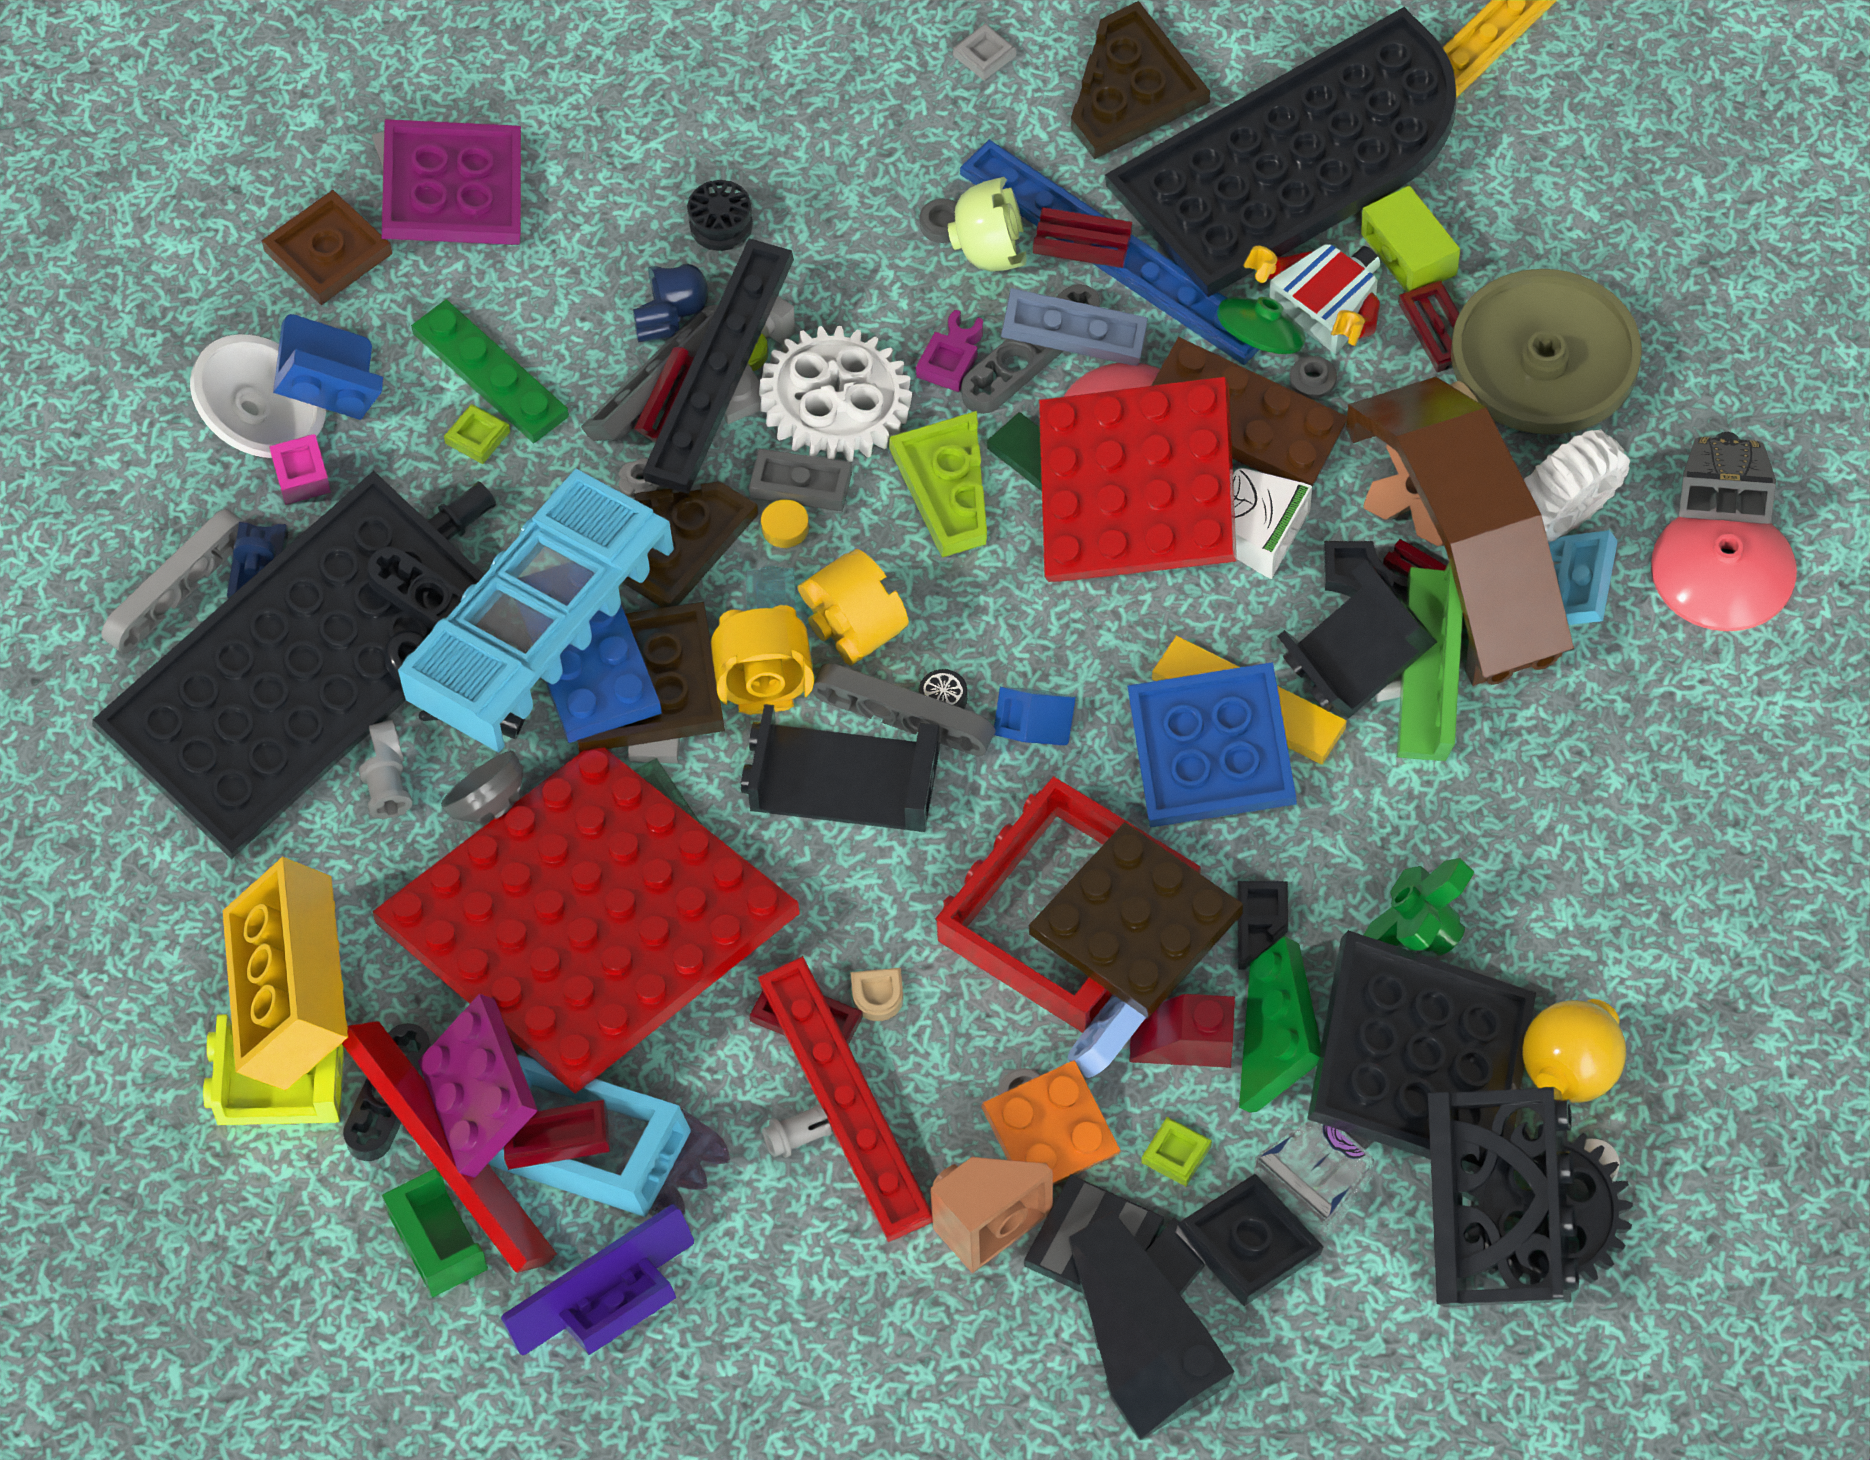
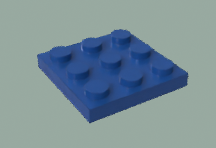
[1127,662,1297,828]

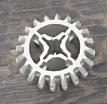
[1524,429,1630,543]

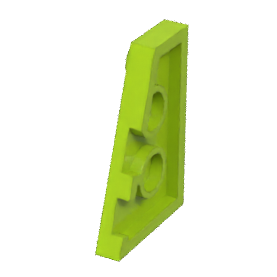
[889,411,987,558]

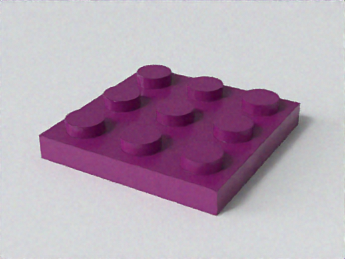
[381,119,521,245]

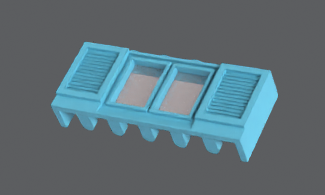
[398,468,674,753]

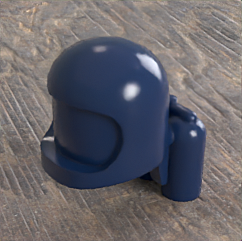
[633,264,708,343]

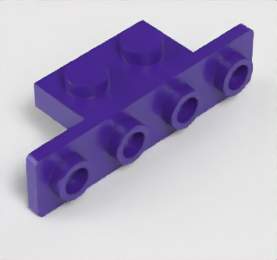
[501,1204,694,1355]

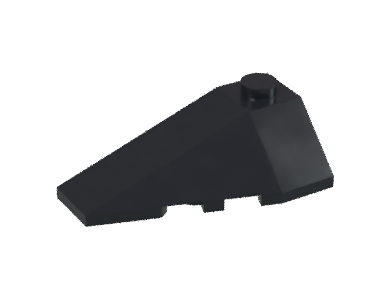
[1068,1211,1235,1441]

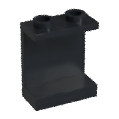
[1277,559,1437,719]

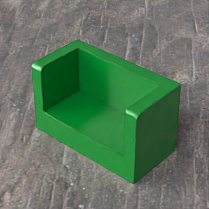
[382,1168,488,1298]

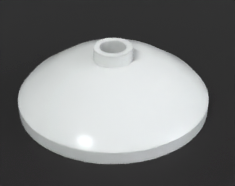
[190,334,326,458]

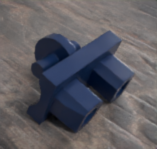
[227,522,289,599]

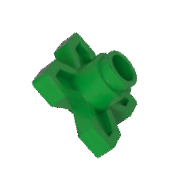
[1363,858,1474,956]

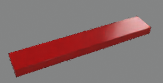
[757,956,933,1242]
[342,1021,557,1273]

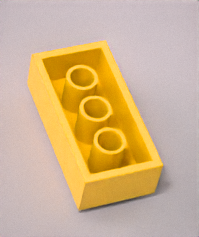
[222,856,348,1091]

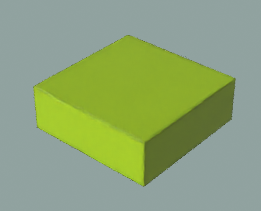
[444,404,510,464]
[1141,1117,1212,1187]

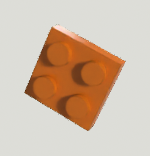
[981,1060,1121,1185]

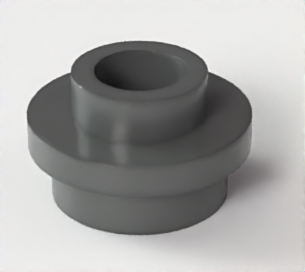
[1290,356,1337,399]

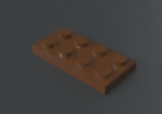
[1151,337,1347,488]

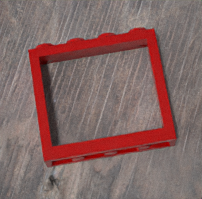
[935,776,1201,1033]

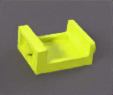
[203,1014,344,1125]

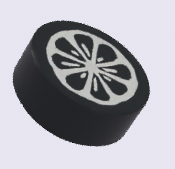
[919,669,968,709]

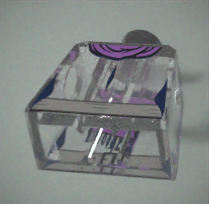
[1254,1120,1375,1241]

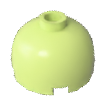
[948,177,1027,272]

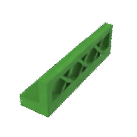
[1396,562,1463,761]

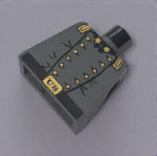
[1679,432,1776,524]

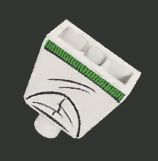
[1233,468,1312,579]

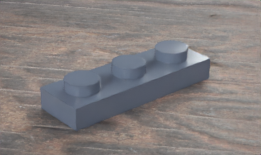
[1001,288,1148,366]

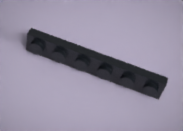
[642,238,794,494]

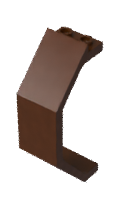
[1346,376,1574,686]

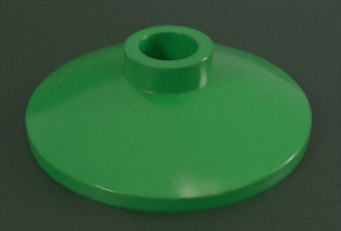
[1217,297,1306,354]

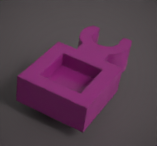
[916,310,983,392]

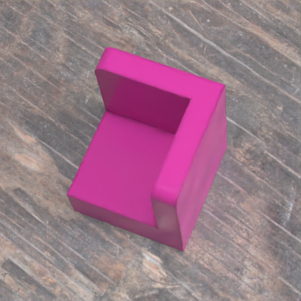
[269,434,331,505]

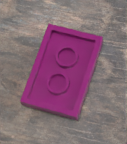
[418,994,538,1178]

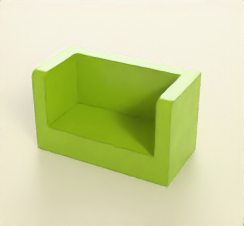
[1361,185,1460,292]

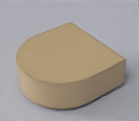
[850,968,903,1021]

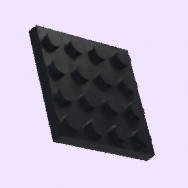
[1307,930,1536,1172]

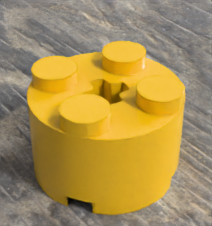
[797,549,909,666]
[711,605,814,715]

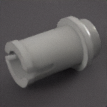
[762,1104,831,1158]

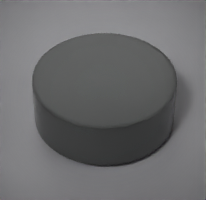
[919,198,957,243]

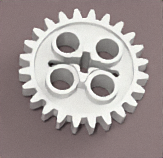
[759,326,912,462]

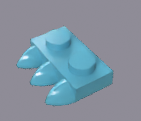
[1549,530,1618,625]

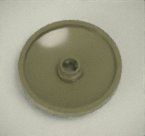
[1451,269,1642,434]

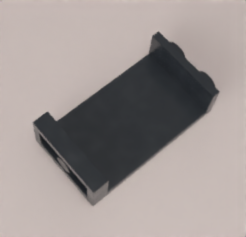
[741,704,940,832]

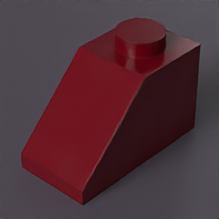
[1129,994,1235,1068]

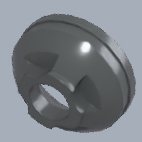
[441,751,523,825]

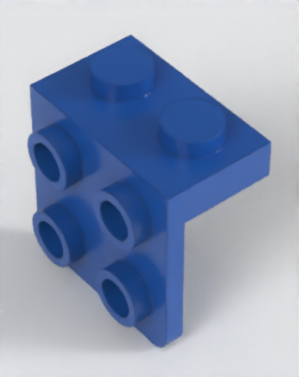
[273,314,383,420]

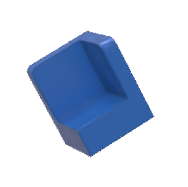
[994,686,1076,745]

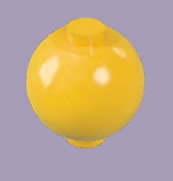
[1523,999,1626,1103]

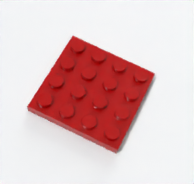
[1039,377,1237,582]

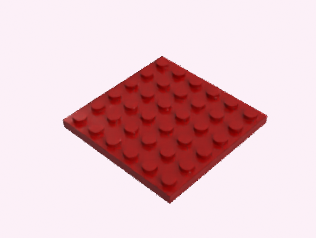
[373,747,800,1094]

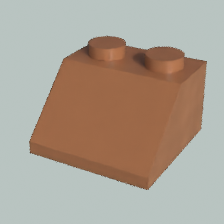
[931,1157,1053,1273]

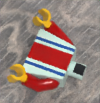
[1243,245,1380,354]

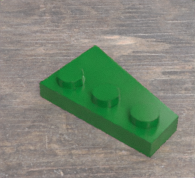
[1239,936,1321,1113]

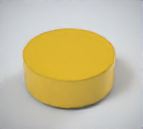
[761,500,809,548]

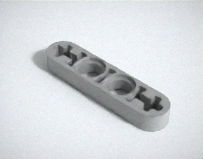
[101,509,245,654]

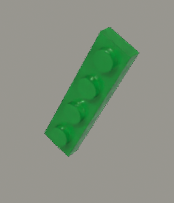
[411,299,569,444]

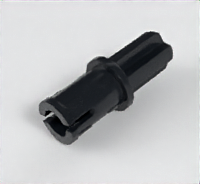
[428,481,497,540]

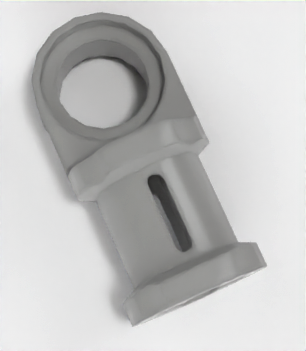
[359,719,412,820]

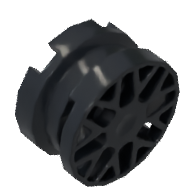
[687,180,753,251]

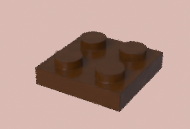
[261,190,392,305]

